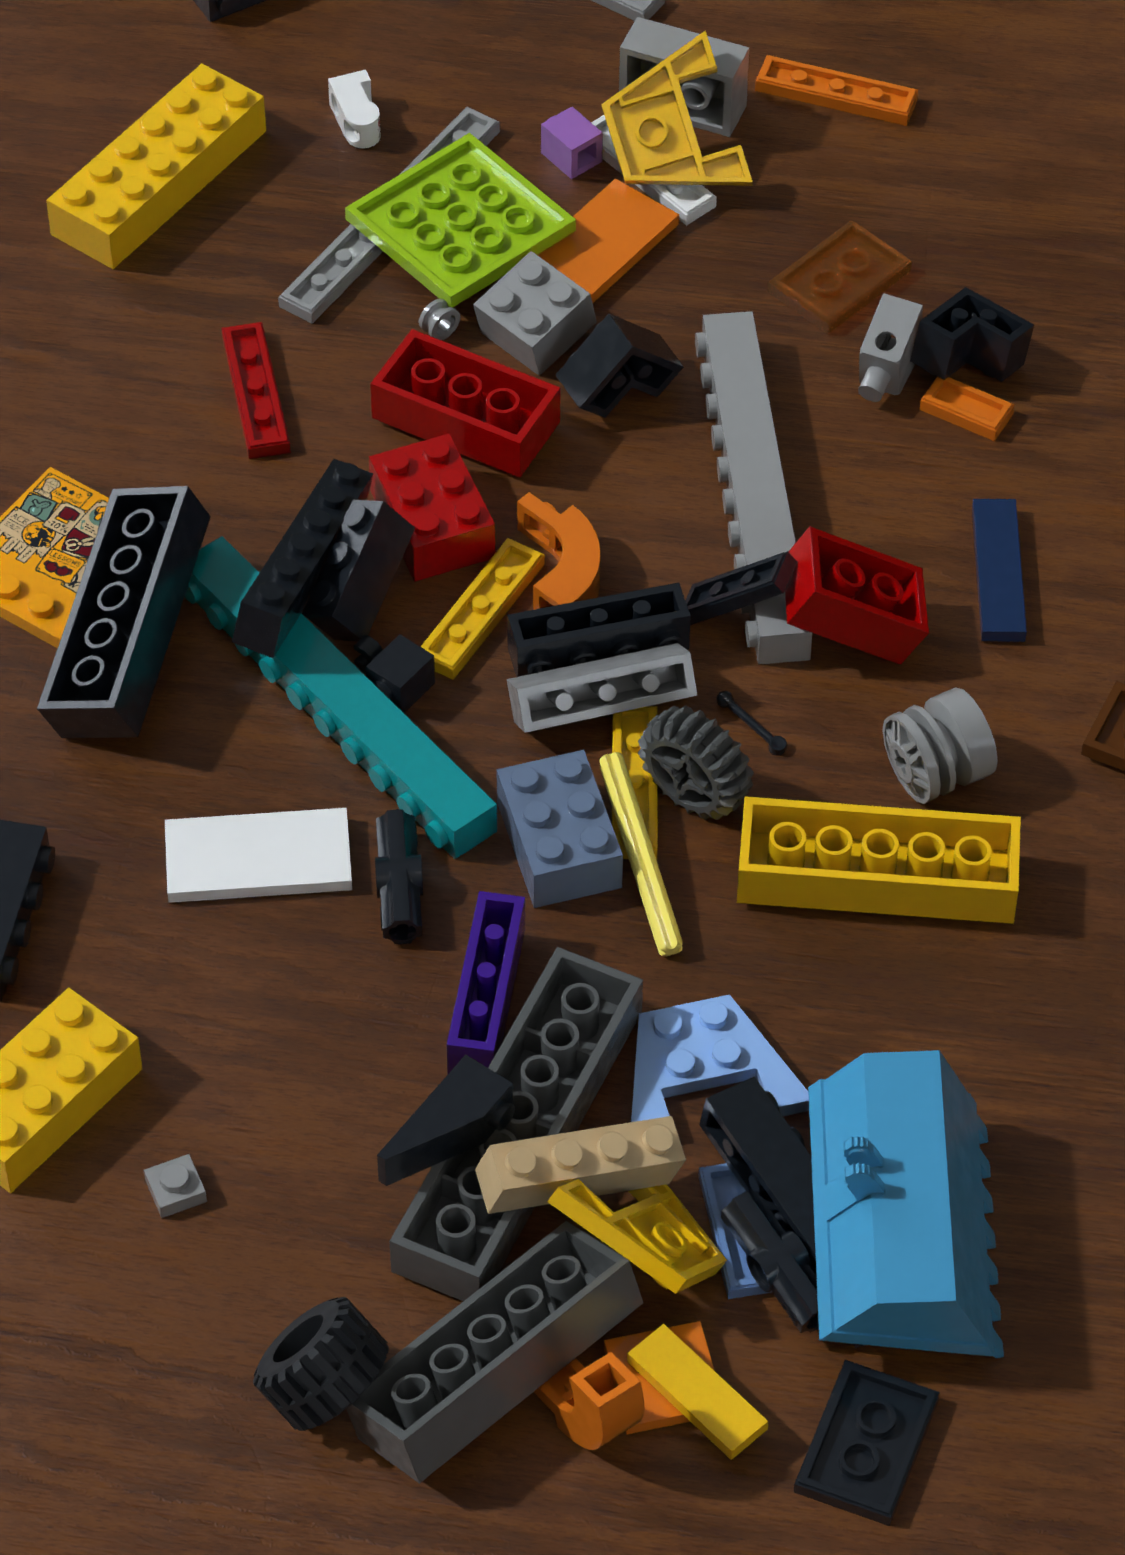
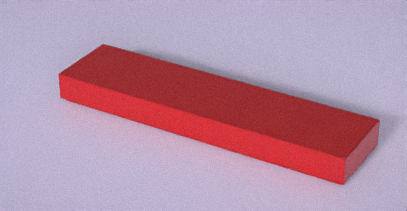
[221,322,291,459]

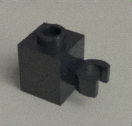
[354,634,435,713]

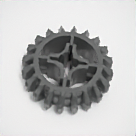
[638,705,754,820]

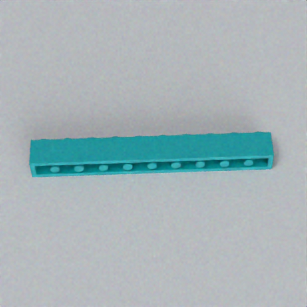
[185,536,497,859]

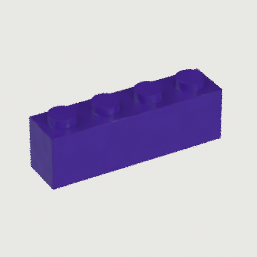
[447,891,525,1074]

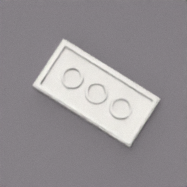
[165,808,352,903]

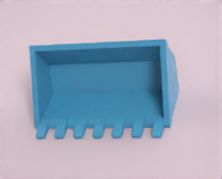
[808,1050,1004,1358]

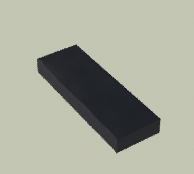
[685,551,797,625]

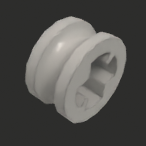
[419,298,460,340]

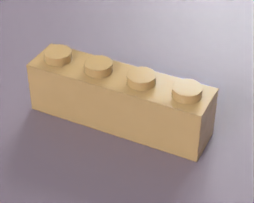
[475,1116,686,1214]

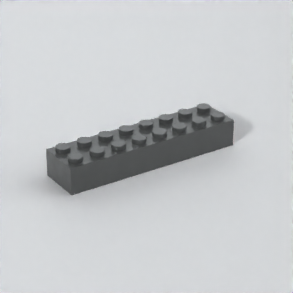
[389,947,643,1301]

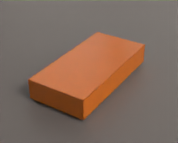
[919,376,1015,442]

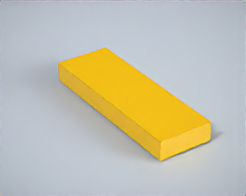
[627,1323,768,1460]

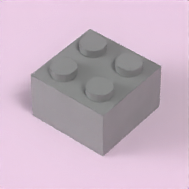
[473,251,597,376]

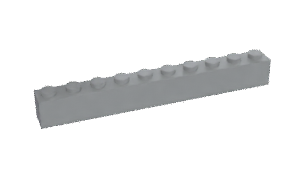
[695,311,812,664]

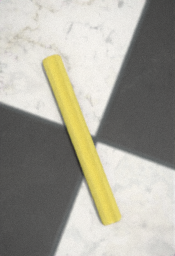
[599,752,683,957]

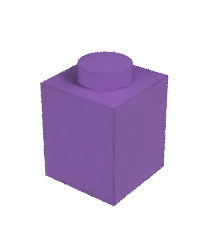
[541,107,603,179]

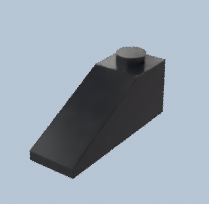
[377,1054,515,1186]

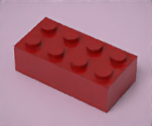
[370,329,561,478]

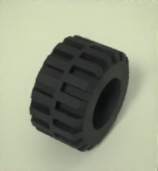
[253,1297,389,1431]

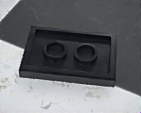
[794,1360,940,1526]

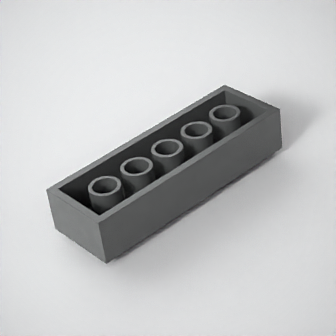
[347,1221,643,1484]

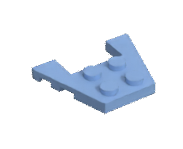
[631,994,809,1122]

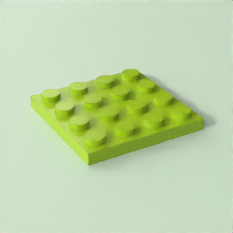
[345,132,576,308]

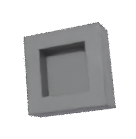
[144,1154,207,1218]

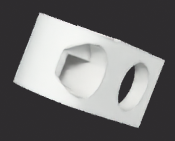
[328,69,381,149]

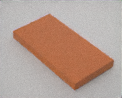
[538,178,679,303]

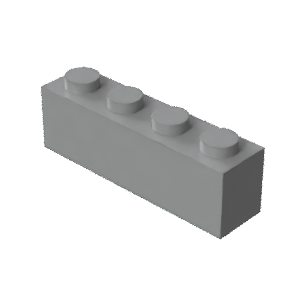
[507,643,697,733]

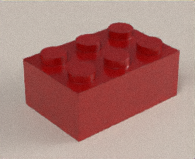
[369,433,496,582]
[785,526,929,665]

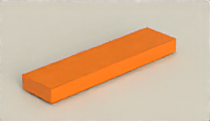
[755,55,918,126]

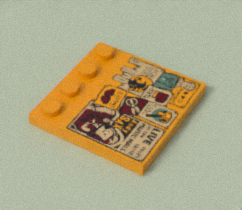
[0,467,109,649]

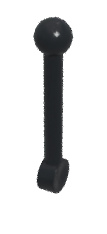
[716,691,787,755]

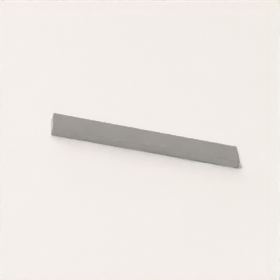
[278,107,500,324]

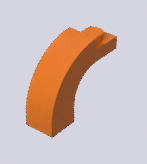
[517,492,600,610]
[534,1352,645,1450]

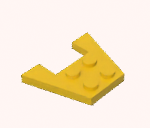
[601,30,753,186]
[547,1179,727,1294]

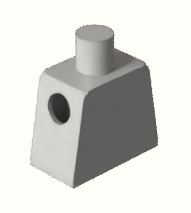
[858,293,923,402]

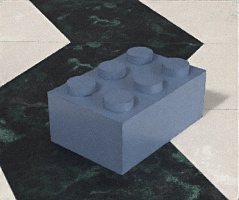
[496,750,623,908]

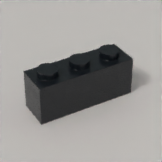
[302,500,415,642]

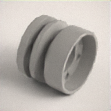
[882,687,998,804]

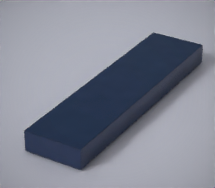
[972,499,1027,642]

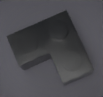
[910,287,1034,382]
[556,313,684,418]

